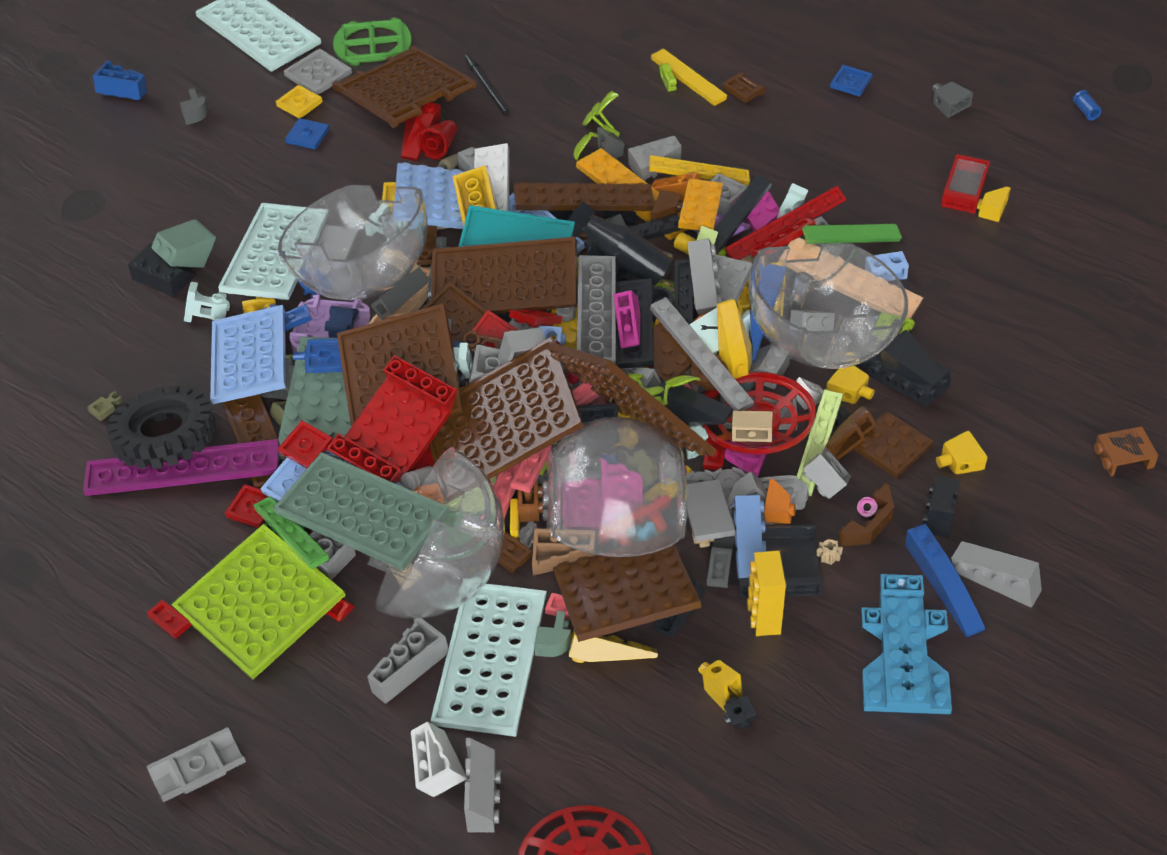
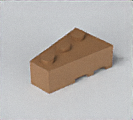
[532,528,596,576]

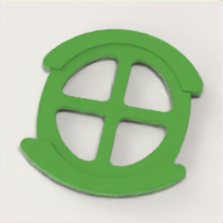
[333,17,412,66]

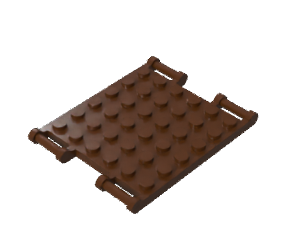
[332,46,477,128]

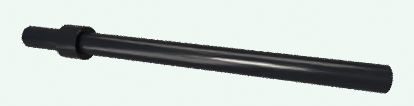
[464,54,509,115]

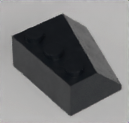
[128,243,196,297]

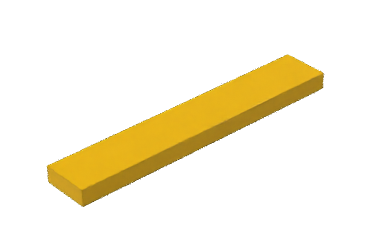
[651,49,727,106]
[649,155,750,186]

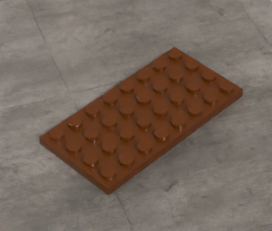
[431,237,577,314]

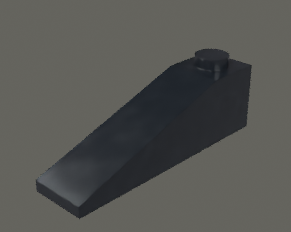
[654,380,733,425]

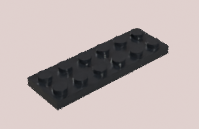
[615,278,654,369]

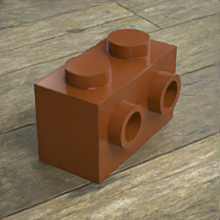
[518,478,543,522]

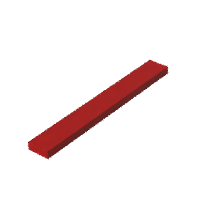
[724,185,846,260]

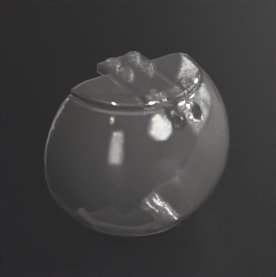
[278,185,428,300]
[749,243,908,369]
[542,417,688,557]
[368,447,505,618]

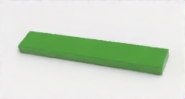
[802,224,902,244]
[253,496,329,569]

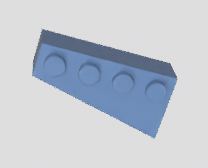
[732,495,766,580]

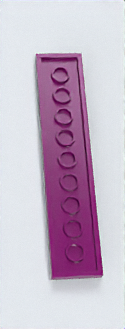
[83,439,279,496]

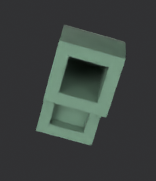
[534,611,571,657]

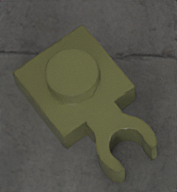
[87,391,123,421]

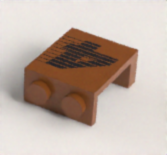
[1094,426,1158,477]

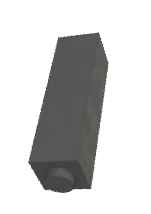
[371,267,430,320]

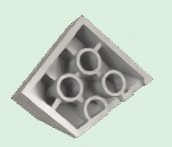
[464,738,501,832]

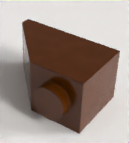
[651,190,683,221]

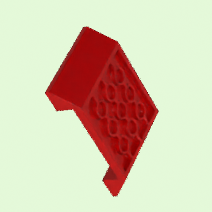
[327,355,457,484]

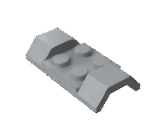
[146,727,246,802]

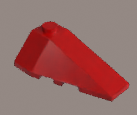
[401,102,442,161]

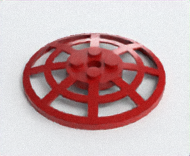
[701,372,816,454]
[518,805,652,855]

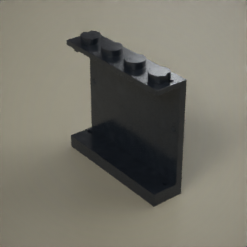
[734,524,823,598]

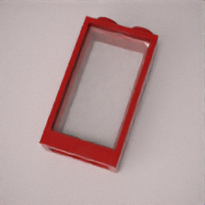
[941,154,990,213]

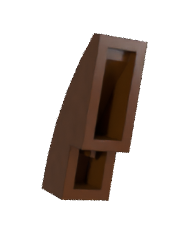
[825,406,877,460]

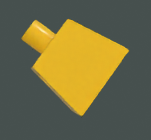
[826,361,875,404]
[936,431,987,475]
[698,660,743,712]

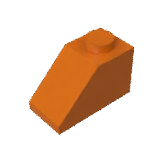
[764,479,796,524]

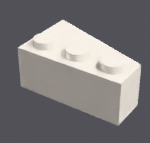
[411,722,466,797]

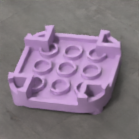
[290,295,371,352]

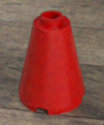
[417,120,458,159]

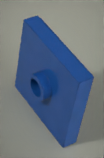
[830,65,873,97]
[285,118,329,150]

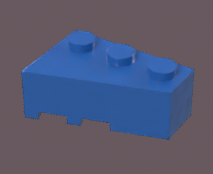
[93,60,147,100]

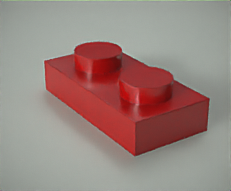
[703,436,727,471]
[147,600,191,639]

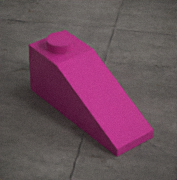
[613,290,640,349]

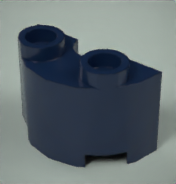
[325,305,360,338]

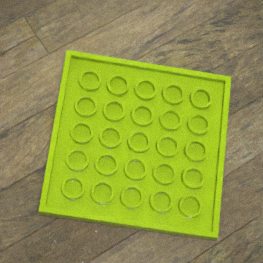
[171,524,346,680]

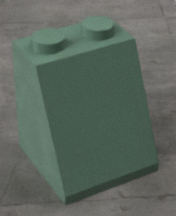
[151,219,216,268]

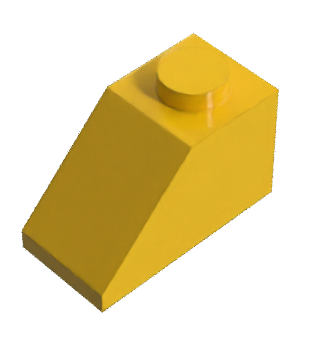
[977,187,1011,222]

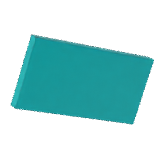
[458,205,575,247]

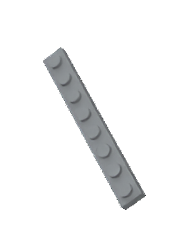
[650,298,754,411]

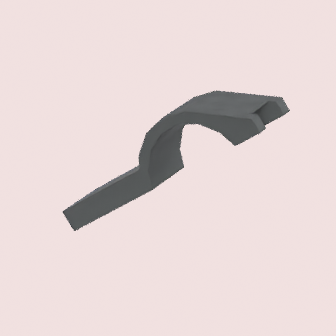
[707,509,735,588]

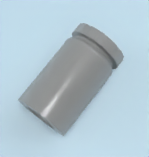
[401,466,438,491]

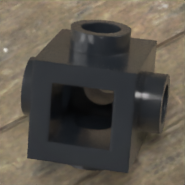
[722,695,758,730]

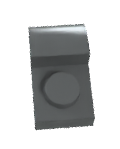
[180,88,208,125]

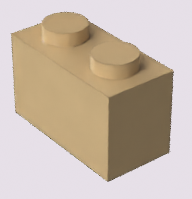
[732,411,773,442]

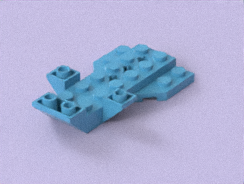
[861,574,952,714]

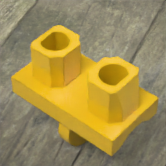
[242,296,276,314]

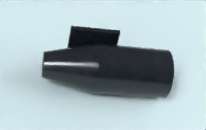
[582,215,672,287]

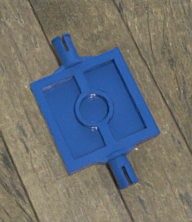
[293,339,343,373]

